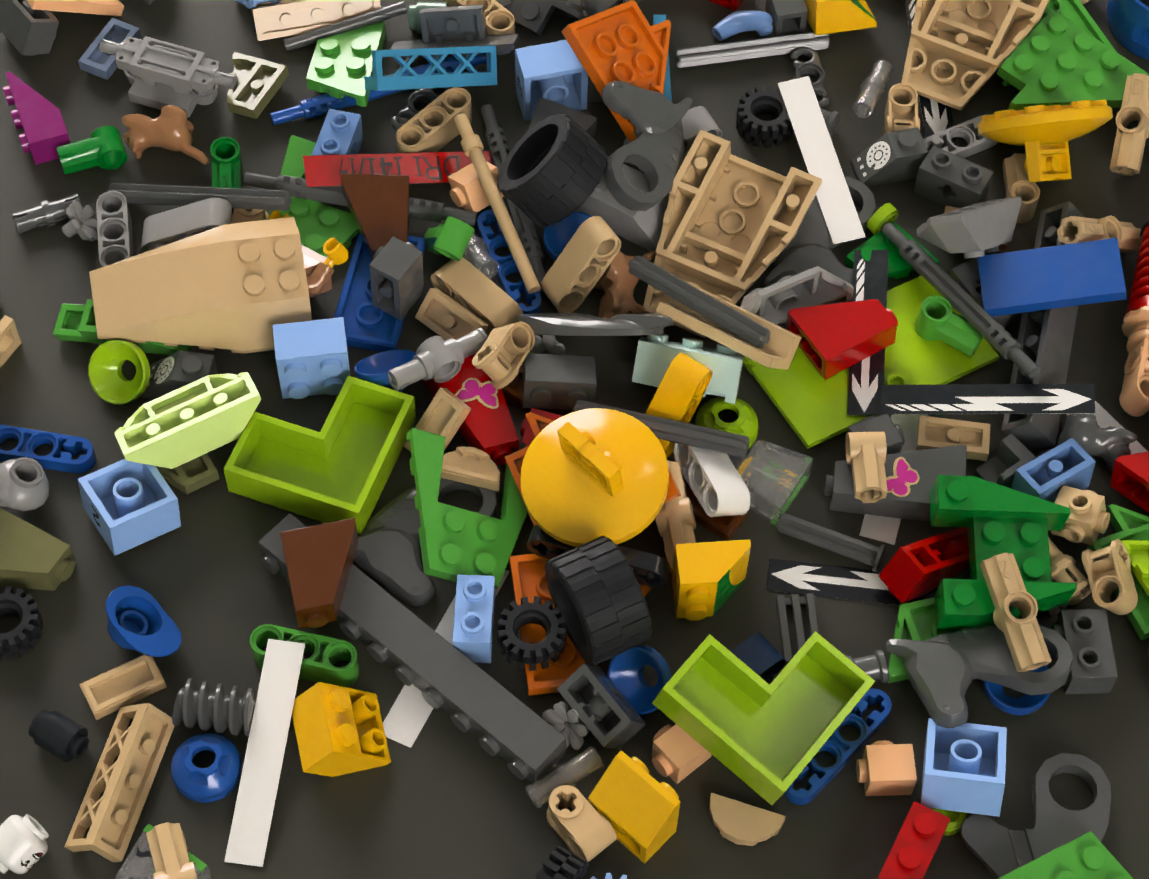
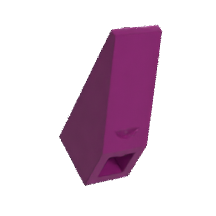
[3,71,70,165]

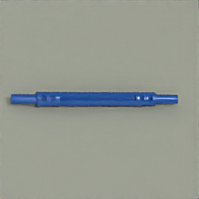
[270,53,487,126]

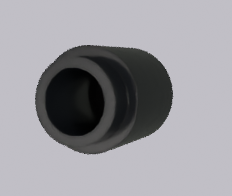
[28,709,89,762]

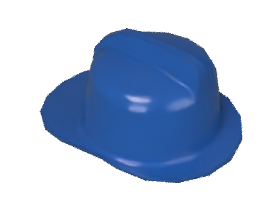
[105,585,182,657]

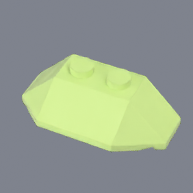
[114,372,261,469]

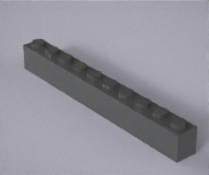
[258,513,566,785]

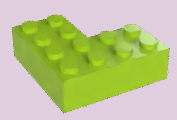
[223,376,416,535]
[652,631,875,805]

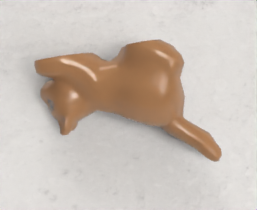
[121,105,209,165]
[594,250,656,318]

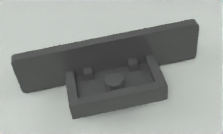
[496,0,586,36]
[390,5,519,61]

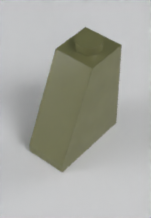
[0,508,76,591]

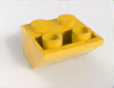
[292,682,391,777]
[588,750,681,864]

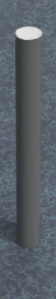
[283,1,407,52]

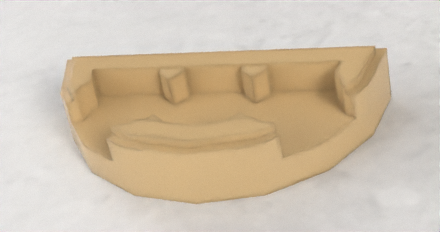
[441,446,500,492]
[709,793,786,846]

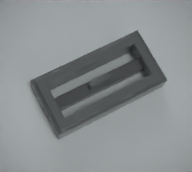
[776,593,819,667]

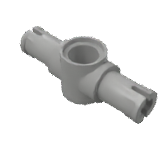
[388,328,488,391]

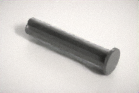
[777,513,886,572]

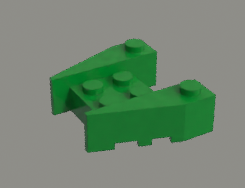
[929,475,1077,631]

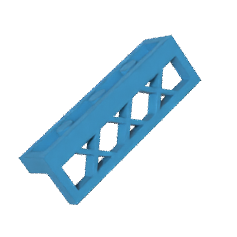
[364,45,497,91]

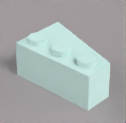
[632,334,744,404]

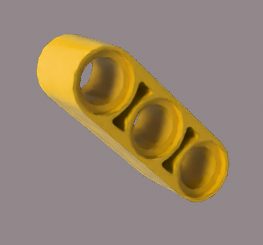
[646,352,713,458]

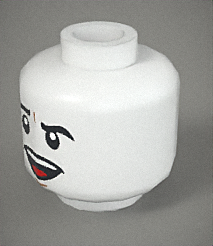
[0,814,49,874]

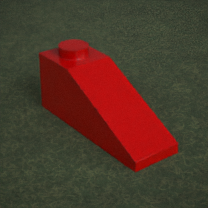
[878,527,970,603]

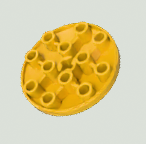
[977,100,1113,183]
[520,408,669,547]

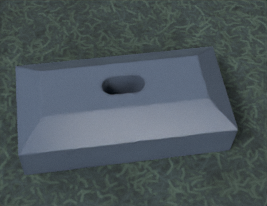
[78,18,141,80]

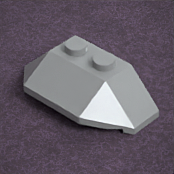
[575,157,669,252]
[916,196,1022,258]
[740,266,854,330]

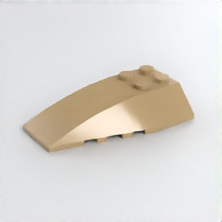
[901,0,1050,111]
[643,129,822,339]
[89,217,312,354]

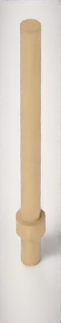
[454,113,541,294]

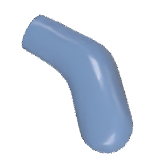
[711,10,773,41]

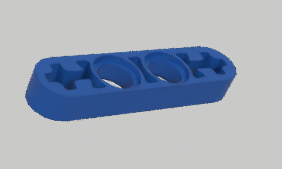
[477,209,541,314]
[0,425,96,473]
[784,688,892,805]

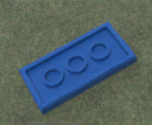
[334,232,427,352]
[977,238,1127,317]

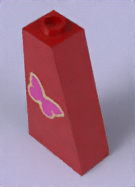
[421,354,519,465]

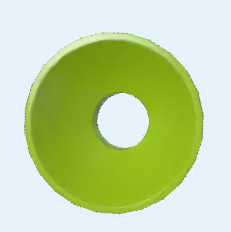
[88,340,150,404]
[695,396,759,456]

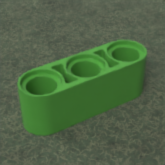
[250,624,359,687]

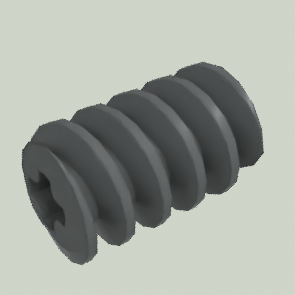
[172,678,256,738]

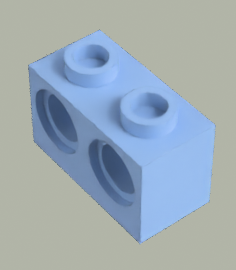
[452,574,495,663]

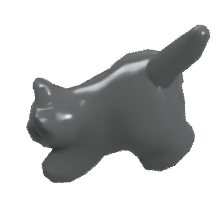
[1035,414,1137,473]

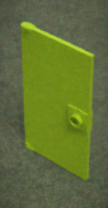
[743,275,999,449]

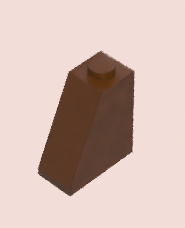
[341,173,410,260]
[280,518,358,628]

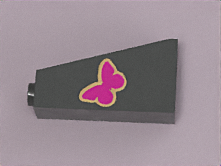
[824,445,967,522]

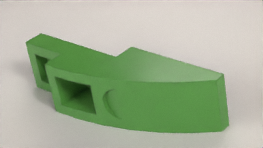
[53,299,192,355]

